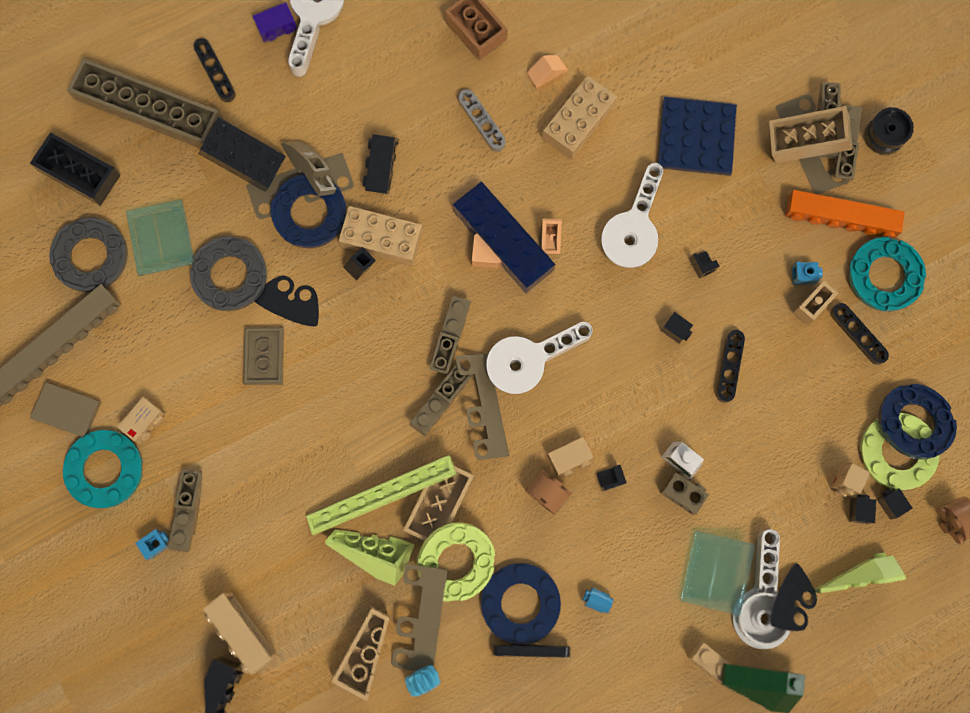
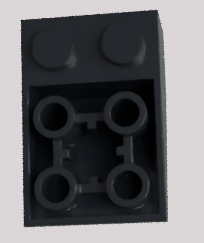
[204,657,243,713]

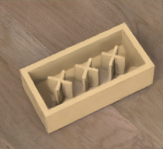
[542,76,617,160]
[769,106,853,163]
[339,206,423,266]
[403,466,474,541]
[203,593,278,675]

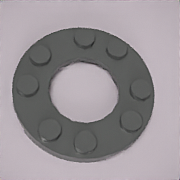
[49,218,128,292]
[190,236,267,311]

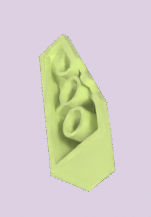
[325,529,414,586]
[815,552,906,593]

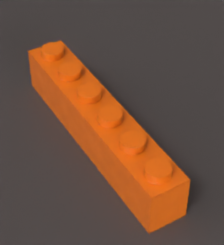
[785,190,905,239]

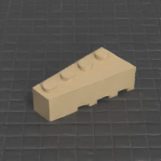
[331,606,389,701]

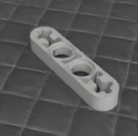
[459,89,505,152]

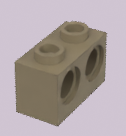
[661,472,709,515]

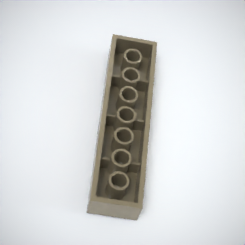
[67,58,223,148]

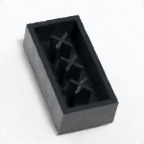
[198,117,286,192]
[30,132,121,206]

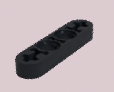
[193,38,236,102]
[830,303,889,365]
[716,330,745,403]
[492,645,570,657]

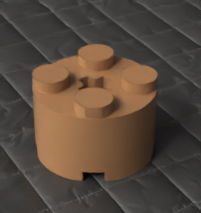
[524,469,572,514]
[938,497,970,544]

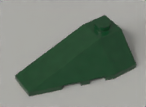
[721,664,805,713]

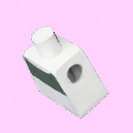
[661,442,704,480]

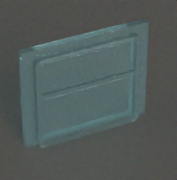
[126,200,194,276]
[681,531,755,616]

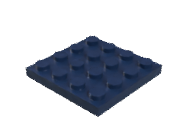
[658,97,737,176]

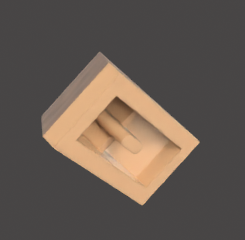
[527,55,567,89]
[541,219,562,254]
[472,234,502,268]

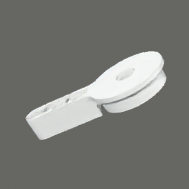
[288,0,345,77]
[601,163,663,268]
[486,322,593,394]
[732,529,790,649]

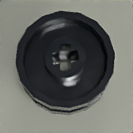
[865,107,914,155]

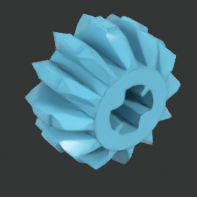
[405,665,440,697]

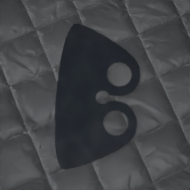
[255,275,319,327]
[770,563,817,631]

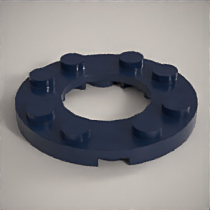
[271,175,347,248]
[878,384,957,460]
[481,563,561,645]

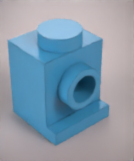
[792,262,823,285]
[135,529,170,560]

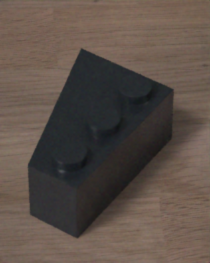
[363,134,399,194]

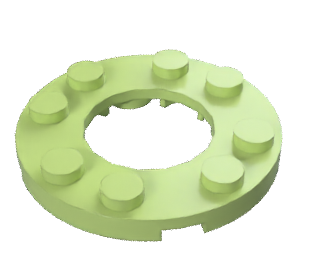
[860,413,940,490]
[417,523,495,602]

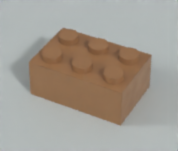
[445,0,508,60]

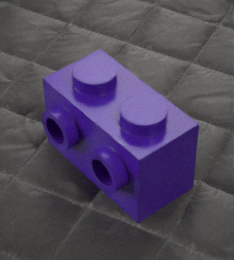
[253,2,297,43]

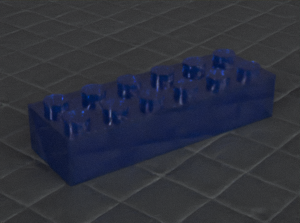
[453,181,556,293]

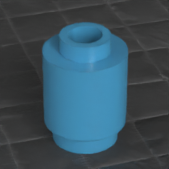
[582,587,614,613]

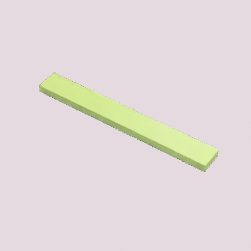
[306,455,457,535]

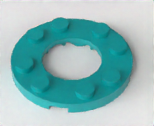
[849,237,926,312]
[63,430,143,508]

